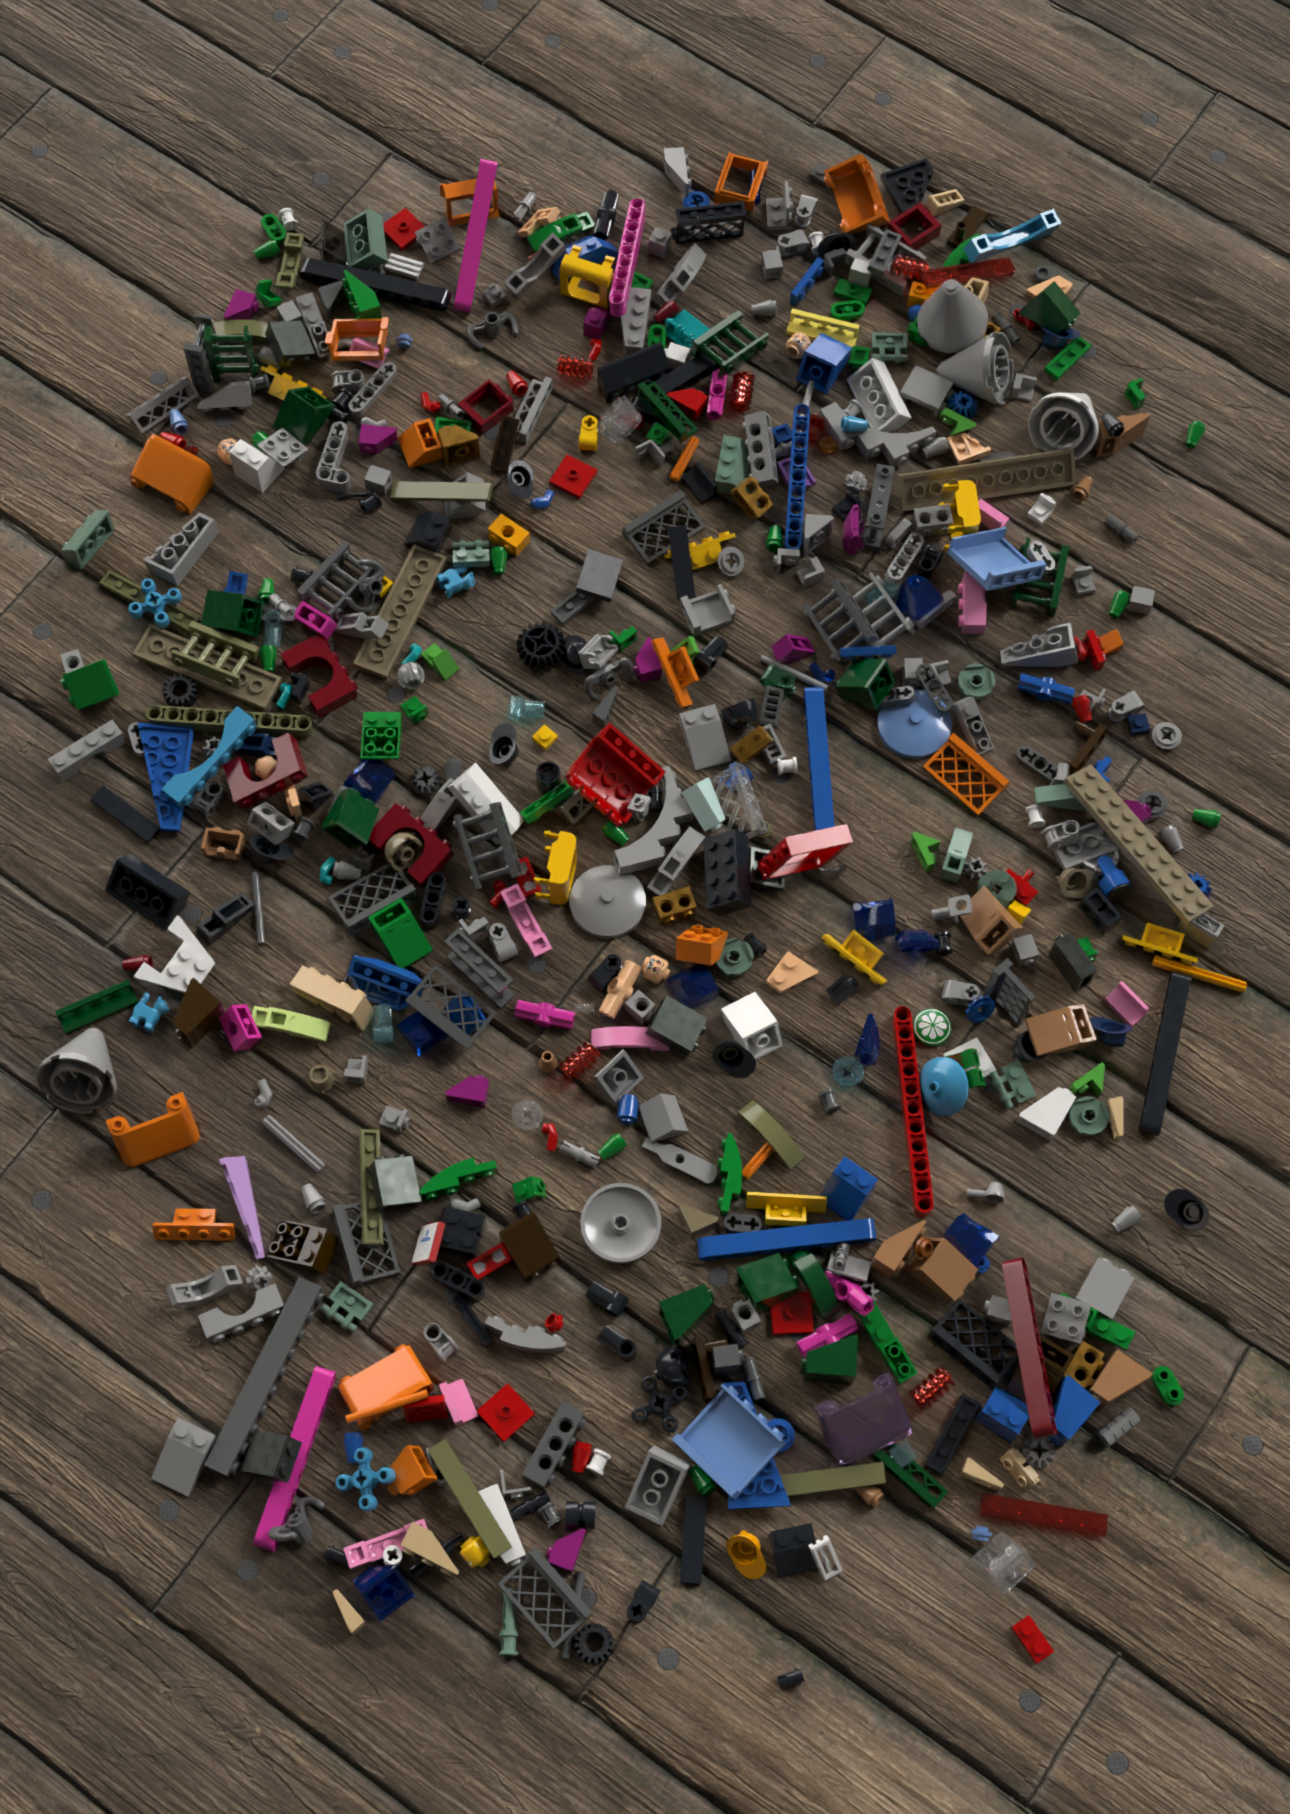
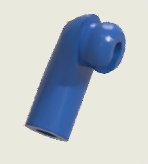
[530,490,554,509]

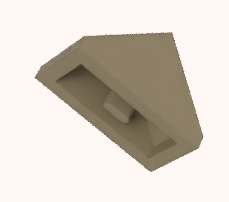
[679,1204,719,1238]

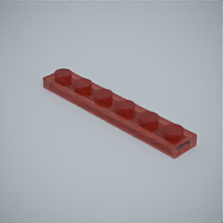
[920,257,1016,289]
[980,1493,1108,1537]

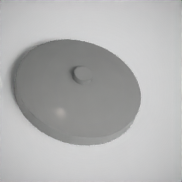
[569,865,646,939]
[580,1183,661,1264]

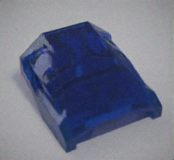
[343,760,395,804]
[852,898,896,940]
[895,929,939,952]
[854,1013,880,1066]
[944,1213,1000,1269]

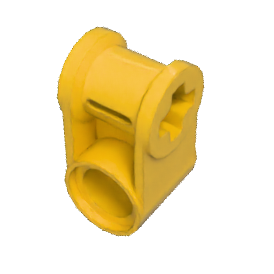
[579,415,598,451]

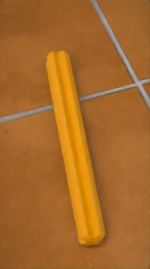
[1152,955,1247,993]

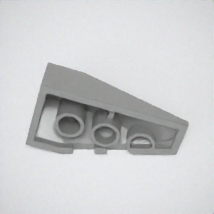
[1000,622,1078,667]

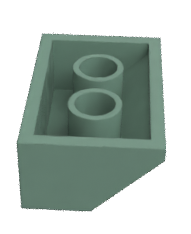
[343,209,387,269]
[715,435,758,495]
[61,510,115,570]

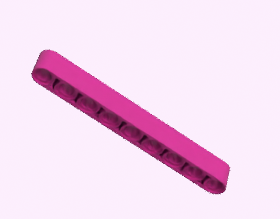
[453,159,498,313]
[609,198,646,317]
[253,1366,336,1552]

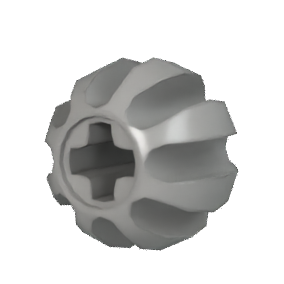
[397,662,425,690]

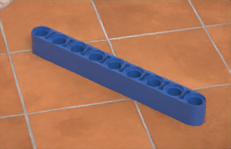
[784,404,810,550]
[804,687,835,831]
[697,1218,877,1261]

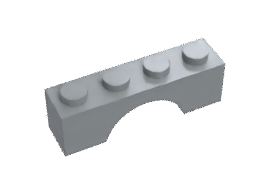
[504,233,566,299]
[48,719,126,782]
[198,1283,285,1343]

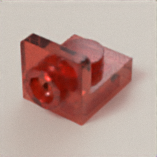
[803,413,826,445]

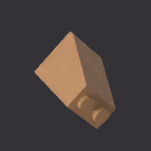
[903,1237,978,1301]
[1088,1349,1153,1409]

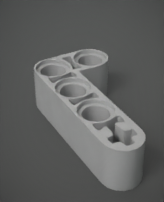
[316,422,351,493]

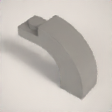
[166,1265,243,1308]

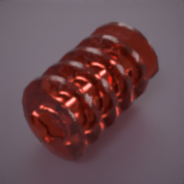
[890,254,929,283]
[557,353,595,380]
[729,371,755,412]
[559,1041,602,1084]
[909,1367,956,1410]

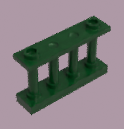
[690,310,769,378]
[204,326,259,382]
[1009,537,1070,617]

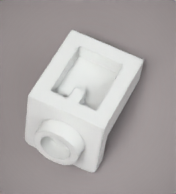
[1027,493,1056,526]

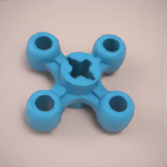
[128,579,182,628]
[335,1447,396,1511]

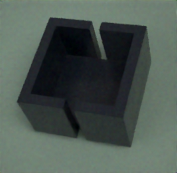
[439,1206,486,1259]

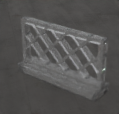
[710,762,768,839]

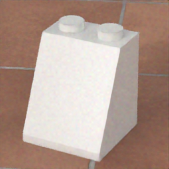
[229,439,285,493]
[721,992,783,1060]

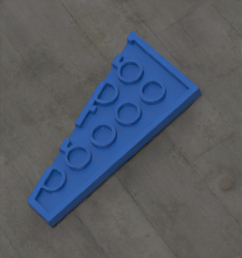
[137,722,194,833]
[724,1382,792,1510]

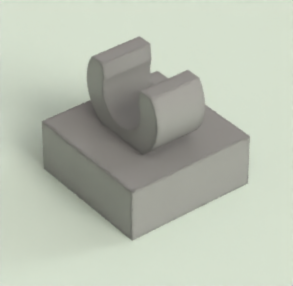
[483,283,507,308]

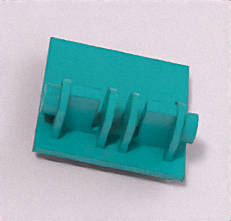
[664,309,710,348]

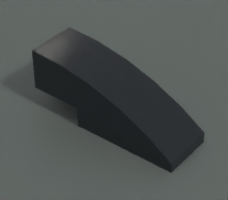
[196,892,255,946]

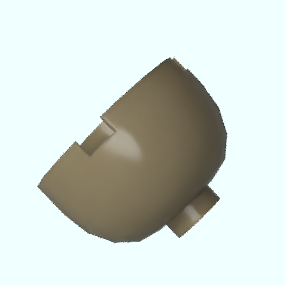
[385,833,424,872]

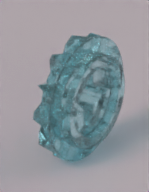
[832,1056,864,1087]

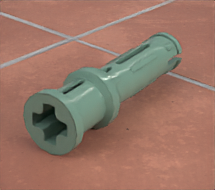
[499,1588,518,1657]

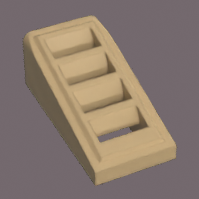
[926,189,965,216]
[1105,1096,1124,1142]
[960,1458,1004,1492]
[333,1589,366,1635]

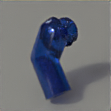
[809,662,835,682]

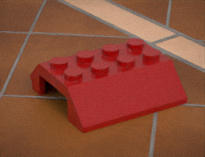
[565,723,666,827]

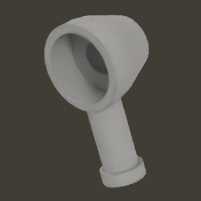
[967,1182,1005,1204]

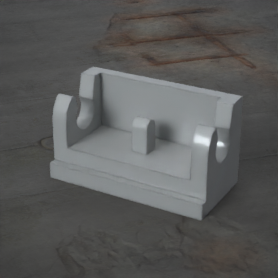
[578,634,618,669]

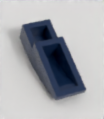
[235,733,277,760]

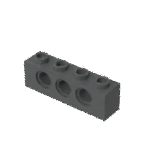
[522,1401,586,1490]

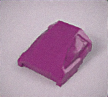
[842,504,864,555]

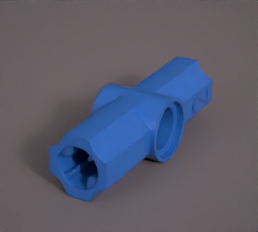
[1017,673,1075,705]

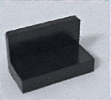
[681,460,717,505]

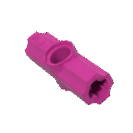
[706,369,728,421]
[514,1000,575,1030]
[824,1271,875,1316]
[796,1314,858,1358]

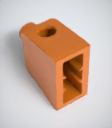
[387,1445,438,1496]

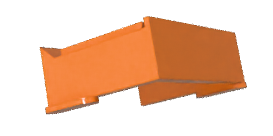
[714,152,768,212]
[439,178,499,226]
[325,317,389,361]

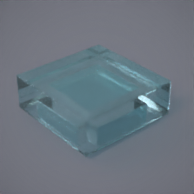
[888,1440,918,1468]

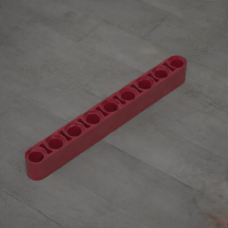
[1002,1257,1057,1439]

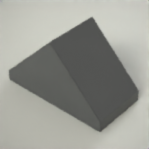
[318,281,345,319]

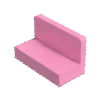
[349,337,390,369]
[978,499,1009,530]
[1104,981,1149,1027]
[439,1379,478,1427]

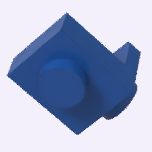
[224,571,249,595]
[1094,756,1112,784]

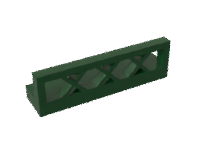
[637,382,698,443]
[55,979,139,1036]
[868,1435,949,1511]

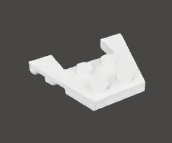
[133,915,215,993]

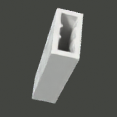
[459,1484,526,1567]

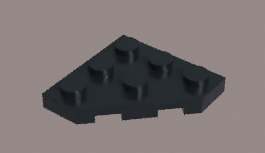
[880,158,934,214]

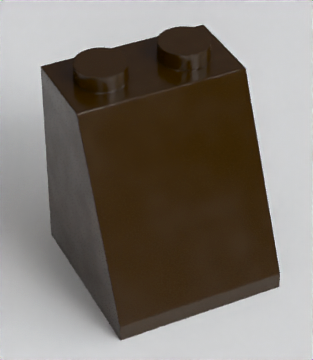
[173,977,225,1048]
[499,1211,560,1283]

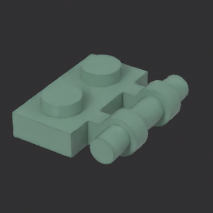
[871,332,907,363]
[453,539,490,568]
[989,1060,1036,1109]
[320,1281,374,1333]

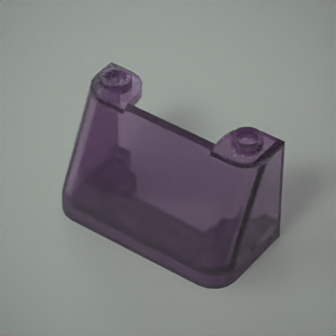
[814,1372,912,1464]

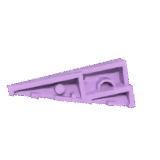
[219,1156,265,1261]

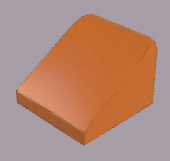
[1099,629,1123,655]

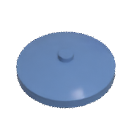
[877,689,952,759]

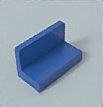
[444,993,486,1035]

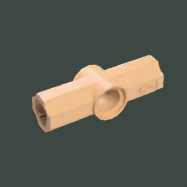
[599,960,642,1019]

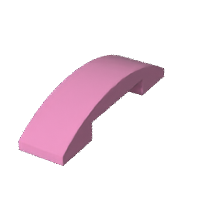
[500,884,552,958]
[591,1026,669,1051]
[343,1519,427,1569]

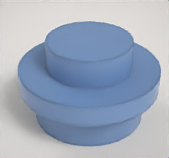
[395,334,413,348]
[971,1525,992,1541]

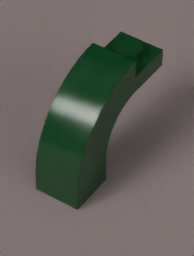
[787,1249,841,1320]

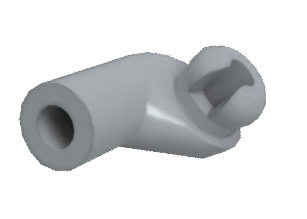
[254,1079,272,1108]

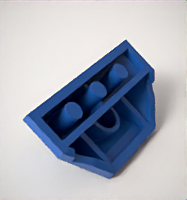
[552,236,619,282]
[347,956,426,1011]

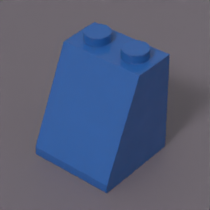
[796,333,852,394]
[820,1156,878,1221]
[1048,1375,1101,1447]
[975,1385,1029,1443]

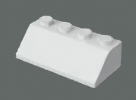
[847,358,911,432]
[447,762,524,845]

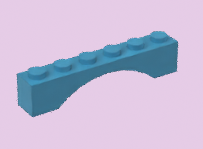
[963,209,1061,263]
[162,706,257,809]

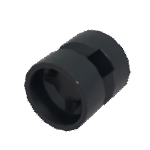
[536,761,561,794]
[565,1501,596,1530]

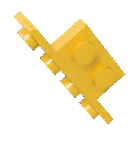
[260,365,327,401]
[664,531,736,570]
[1121,922,1198,965]
[821,930,887,985]
[746,1192,827,1226]

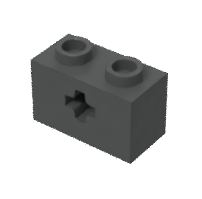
[711,1344,743,1376]

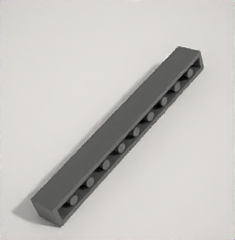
[204,1277,324,1479]

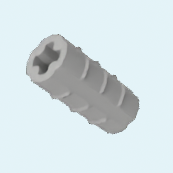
[1097,1406,1140,1447]

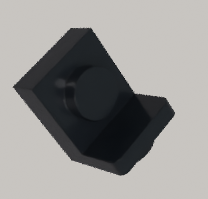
[832,490,861,523]
[290,672,310,705]
[826,975,859,1005]

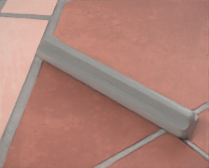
[262,1115,325,1173]

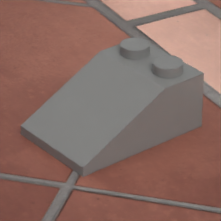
[679,704,731,772]
[151,1418,217,1497]
[625,1446,691,1526]

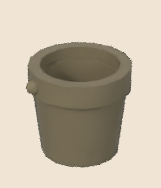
[308,1065,334,1094]

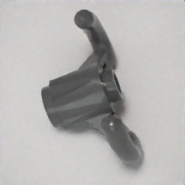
[467,312,519,350]
[345,559,386,614]
[584,657,634,701]
[268,1497,325,1545]

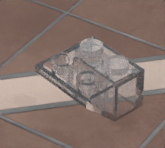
[600,395,642,446]
[971,1531,1036,1594]

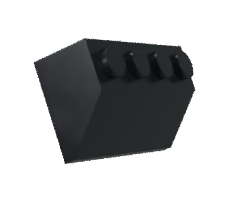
[597,342,670,403]
[105,853,191,930]

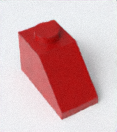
[666,388,708,421]

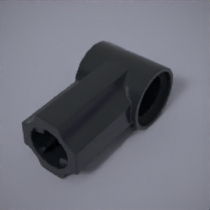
[693,636,729,673]
[586,1281,629,1318]
[597,1325,637,1362]

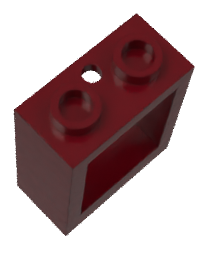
[887,202,942,251]
[458,379,514,435]

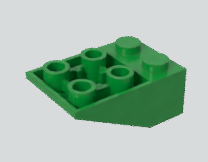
[342,270,382,319]
[361,712,402,760]
[368,898,433,969]

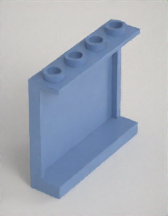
[947,527,1047,591]
[672,1384,786,1499]

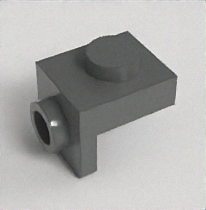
[823,248,846,277]

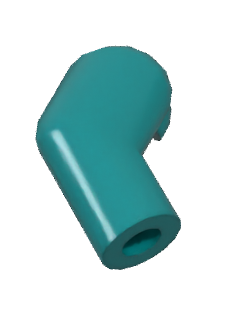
[401,643,422,664]
[276,683,292,709]
[319,857,337,885]

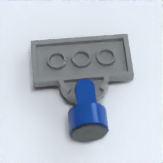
[1053,821,1132,901]

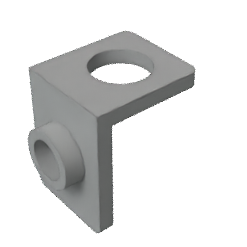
[1080,689,1106,714]
[500,1470,532,1499]

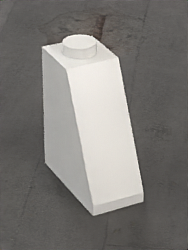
[1016,1087,1076,1141]

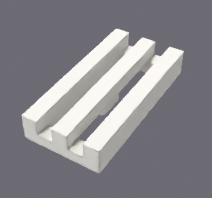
[385,253,424,280]
[808,1535,843,1581]

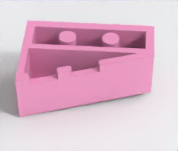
[958,570,987,634]

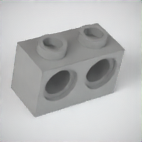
[913,504,953,537]
[247,802,295,845]

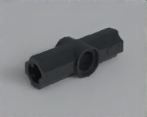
[594,190,619,240]

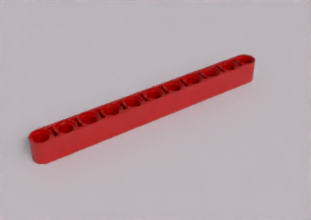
[892,1006,934,1218]

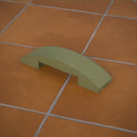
[276,232,304,289]
[214,320,269,343]
[738,1100,805,1170]

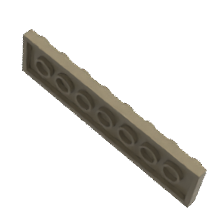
[353,545,447,679]
[133,624,283,711]

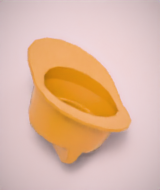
[726,1530,766,1579]

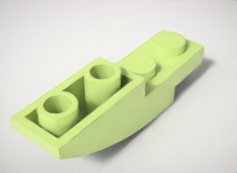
[252,1006,331,1042]

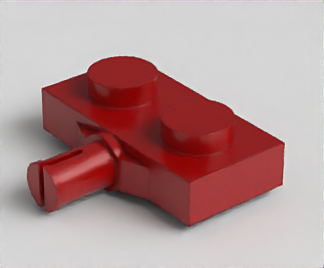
[997,868,1039,907]

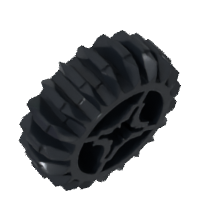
[516,621,566,670]

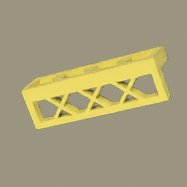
[786,309,860,351]

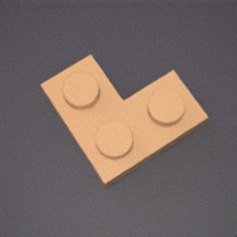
[517,207,560,238]
[284,784,302,822]

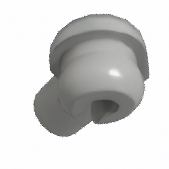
[338,338,353,349]
[361,417,388,427]
[449,1198,481,1212]

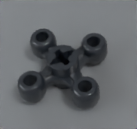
[631,1376,688,1434]

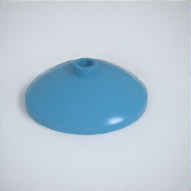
[919,1057,969,1116]

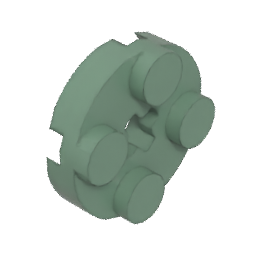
[958,664,995,700]
[978,870,1017,907]
[715,938,753,977]
[1069,1096,1109,1136]

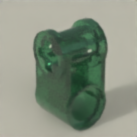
[759,664,795,696]

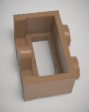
[201,827,246,861]

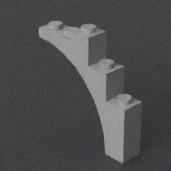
[819,402,936,467]
[613,766,694,875]

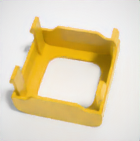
[560,245,615,309]
[939,480,981,552]
[534,831,577,905]

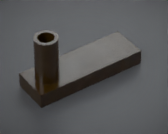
[946,205,988,249]
[490,415,521,472]
[1069,721,1106,775]
[691,1336,728,1402]

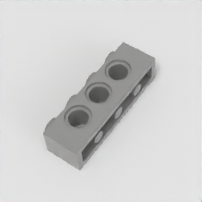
[743,411,779,488]

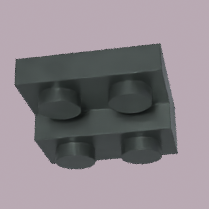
[749,847,785,892]

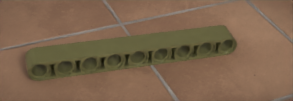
[146,705,314,739]

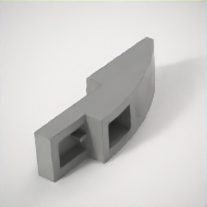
[656,243,707,303]
[296,292,330,359]
[647,827,705,896]
[485,1316,566,1353]

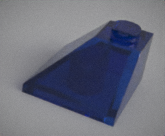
[896,574,944,621]
[666,964,719,1009]
[396,1011,449,1056]
[352,1565,415,1621]

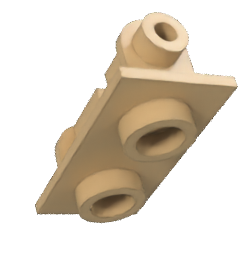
[999,1447,1040,1492]

